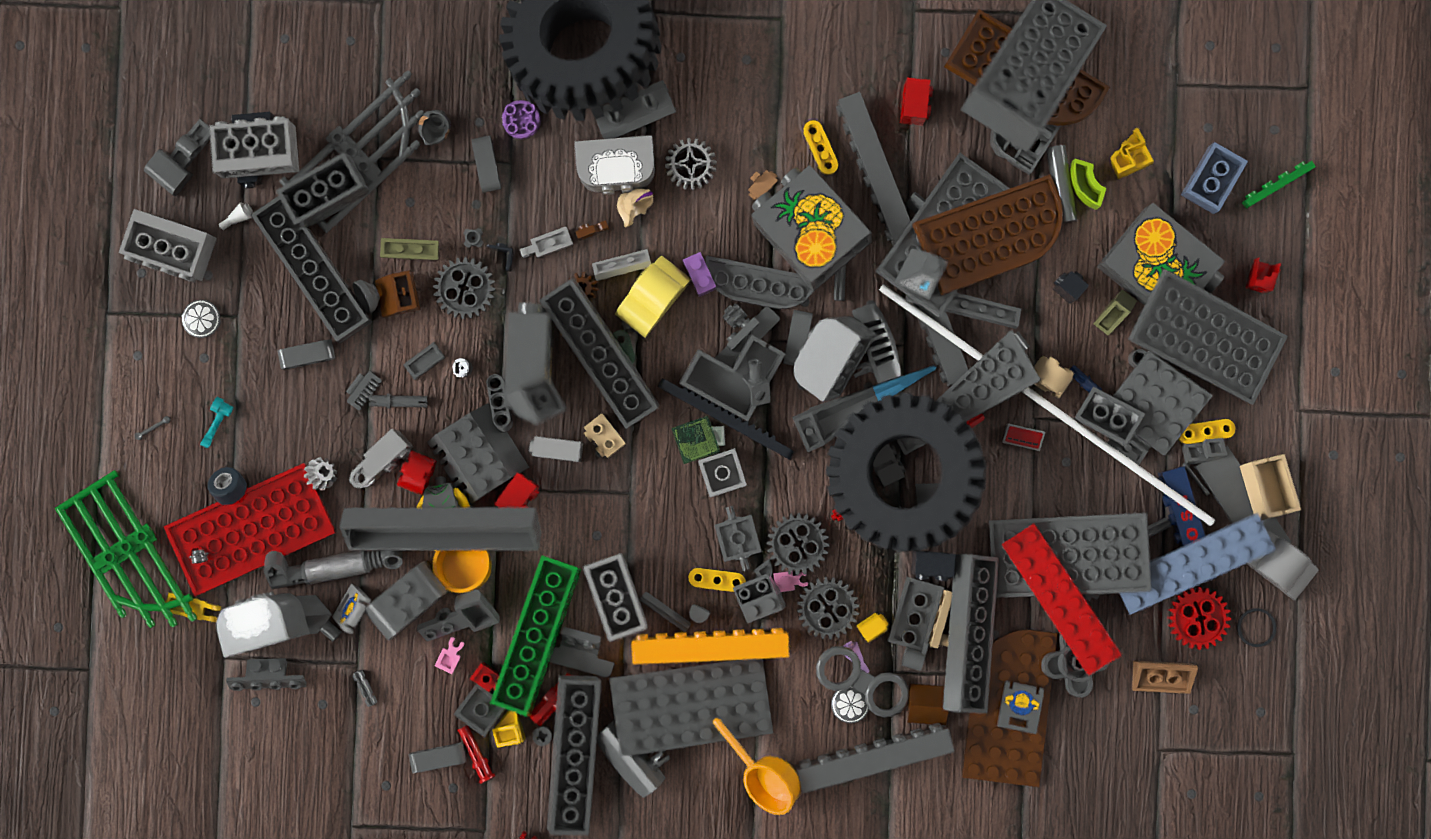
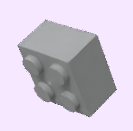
[698,449,747,497]

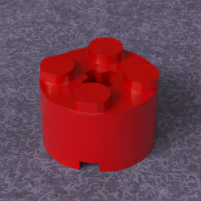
[397,450,437,495]

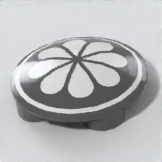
[182,300,221,338]
[831,687,869,723]

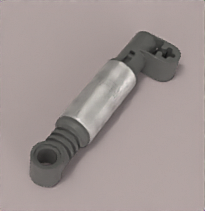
[264,550,403,590]

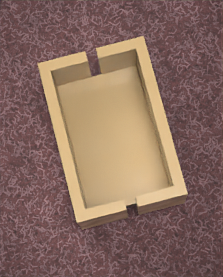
[1240,454,1301,520]

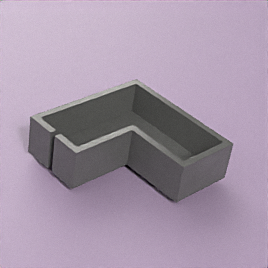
[679,334,785,421]

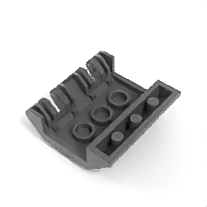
[427,403,530,505]

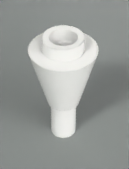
[219,202,253,230]

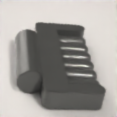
[346,371,382,410]

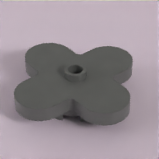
[1041,634,1110,698]

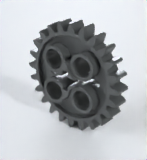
[433,257,496,320]
[767,513,829,576]
[796,577,859,640]

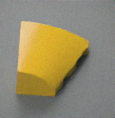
[1110,128,1154,179]

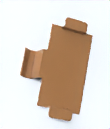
[748,170,778,200]

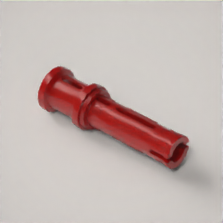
[457,725,496,784]

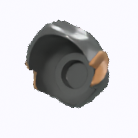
[418,109,451,145]

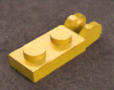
[166,592,221,622]

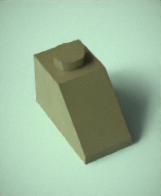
[1094,289,1137,336]

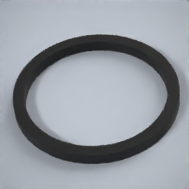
[1237,608,1277,647]

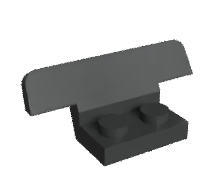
[550,627,615,677]

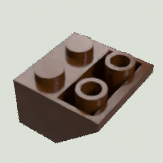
[375,270,420,318]

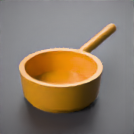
[433,550,492,593]
[713,718,801,815]

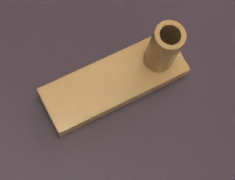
[928,590,952,648]

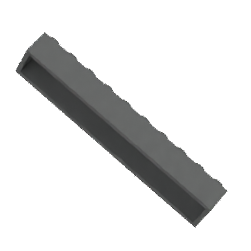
[340,507,542,550]

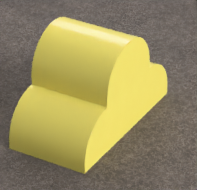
[615,256,691,338]

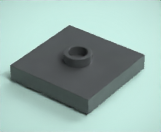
[454,684,505,738]

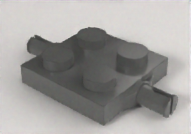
[715,506,761,571]

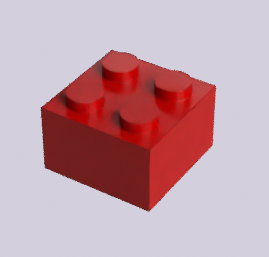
[900,78,933,125]
[495,473,540,508]

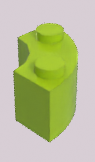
[1070,159,1106,210]

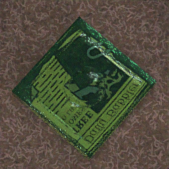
[672,416,720,464]

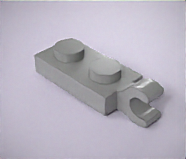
[520,227,573,258]

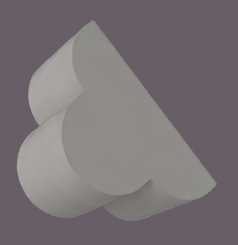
[1246,528,1319,601]

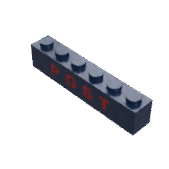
[1157,466,1217,581]

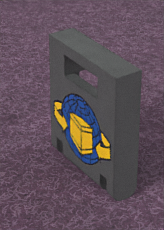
[997,680,1044,734]

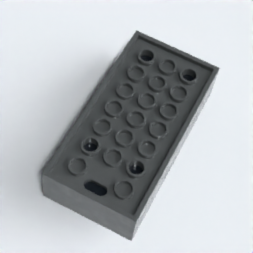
[961,0,1107,152]

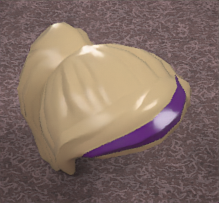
[617,188,653,227]

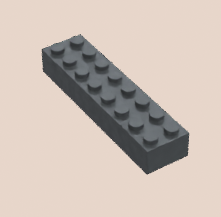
[251,196,372,343]
[539,277,660,429]
[943,554,999,713]
[547,675,601,835]
[796,723,954,793]

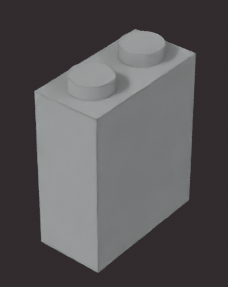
[529,436,583,462]

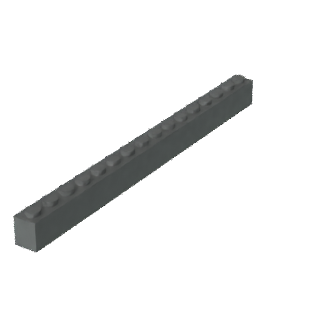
[836,92,968,386]

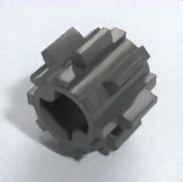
[722,303,747,329]

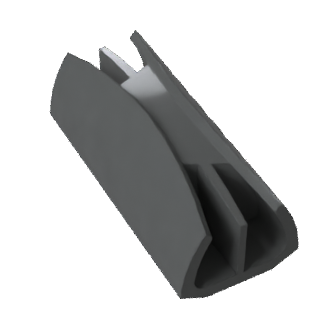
[596,80,677,139]
[852,303,901,384]
[596,719,670,798]

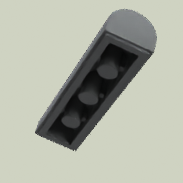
[1046,145,1078,224]

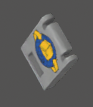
[332,584,371,634]

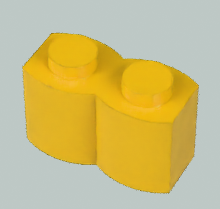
[856,613,889,643]

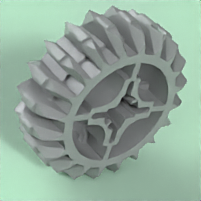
[665,138,717,190]

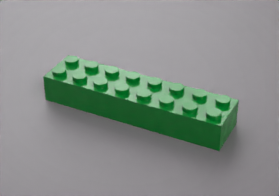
[490,556,582,716]

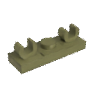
[380,238,439,261]

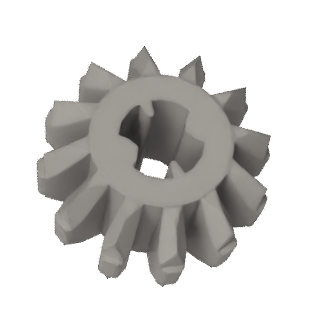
[304,457,337,491]

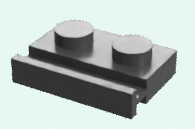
[1106,434,1152,465]

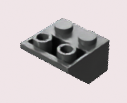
[733,573,786,624]

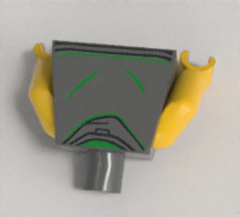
[417,476,470,508]

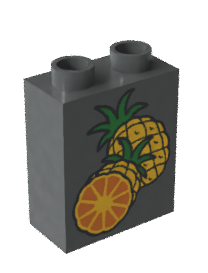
[751,165,872,291]
[1097,203,1225,306]

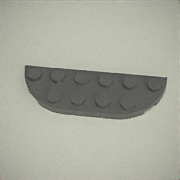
[706,256,813,309]

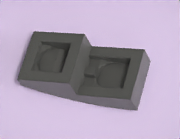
[1182,438,1227,465]

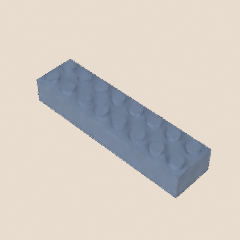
[1120,513,1275,615]

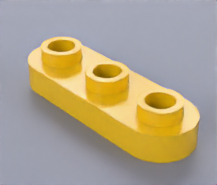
[803,120,838,175]
[1178,419,1236,444]
[689,568,746,592]

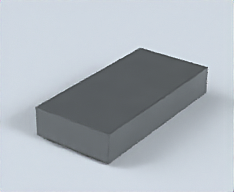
[403,342,446,380]

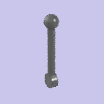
[134,416,170,440]
[1182,462,1210,496]

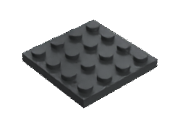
[1112,351,1212,456]

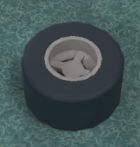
[208,467,247,505]

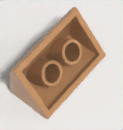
[1132,661,1198,694]

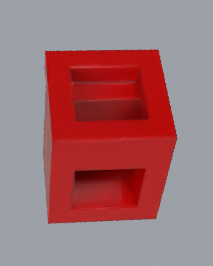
[470,662,500,692]

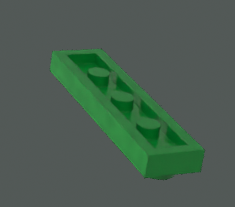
[1241,161,1316,209]

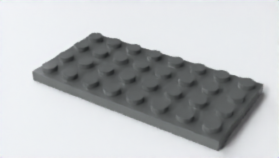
[876,152,1010,317]
[1128,269,1288,405]
[989,513,1151,598]
[610,658,773,757]

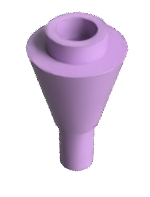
[844,641,870,673]

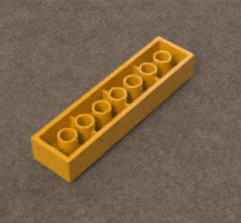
[632,628,789,664]

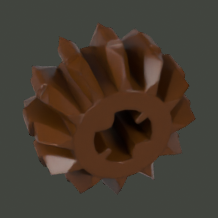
[569,272,599,300]

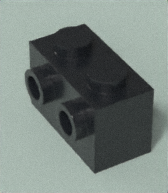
[1053,271,1089,304]

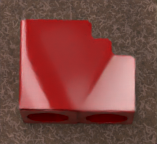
[1245,257,1281,294]

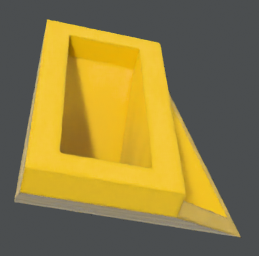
[492,710,526,748]

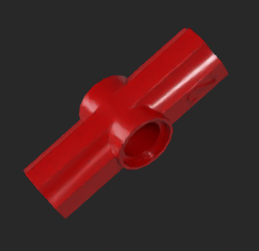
[529,672,573,726]

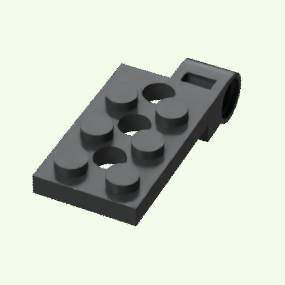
[888,576,944,671]

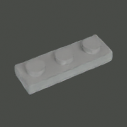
[592,249,651,281]

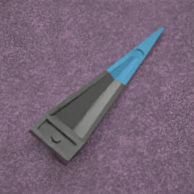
[792,366,936,452]

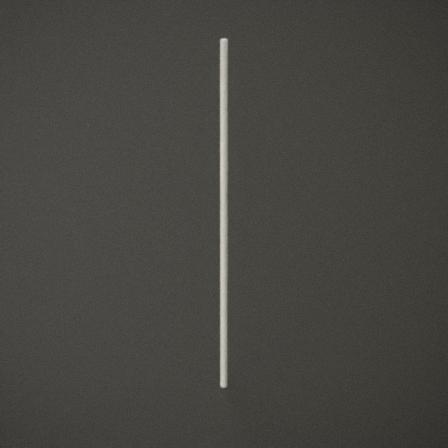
[879,284,1215,526]

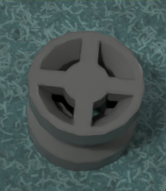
[533,725,553,746]

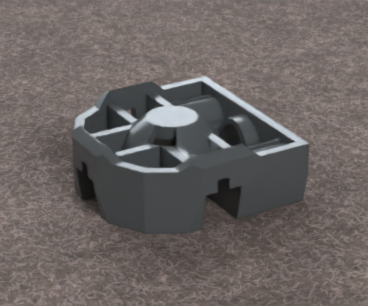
[990,124,1061,175]

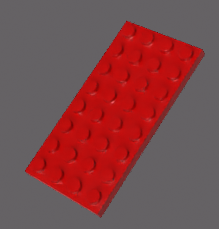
[163,463,336,597]

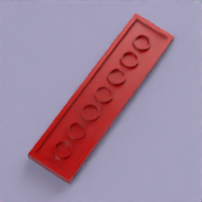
[1001,523,1122,676]

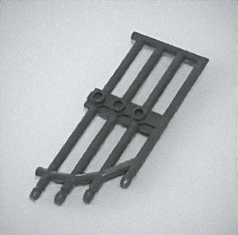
[279,70,425,234]

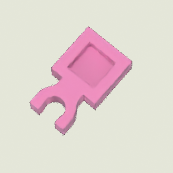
[773,571,808,592]
[435,637,465,674]

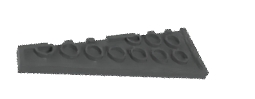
[897,330,1041,455]

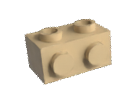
[584,413,626,458]

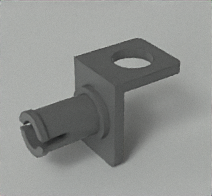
[742,359,770,406]

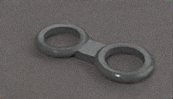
[816,646,909,718]

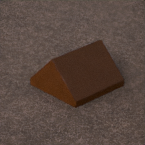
[907,684,949,725]

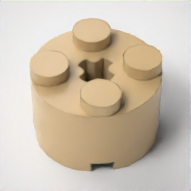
[1034,356,1074,398]

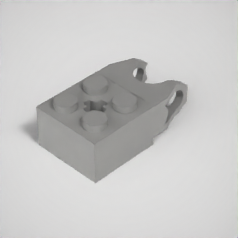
[349,429,413,488]

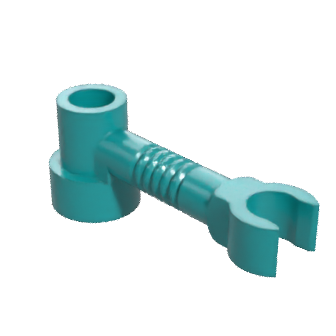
[200,396,234,448]

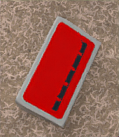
[1002,424,1045,451]

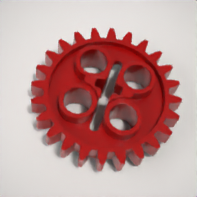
[1167,587,1231,650]

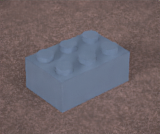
[1181,142,1248,214]

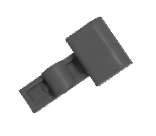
[144,119,211,197]
[417,589,500,642]

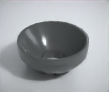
[353,280,380,314]

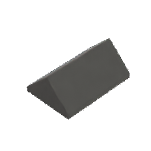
[1075,387,1145,446]

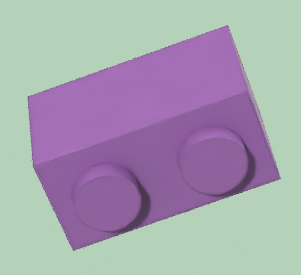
[683,252,716,297]

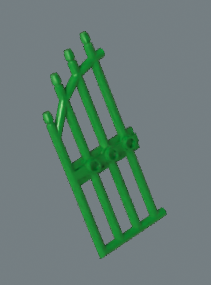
[55,470,197,628]

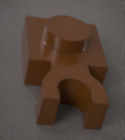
[575,220,609,241]

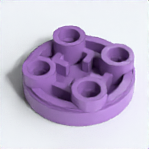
[502,100,541,139]

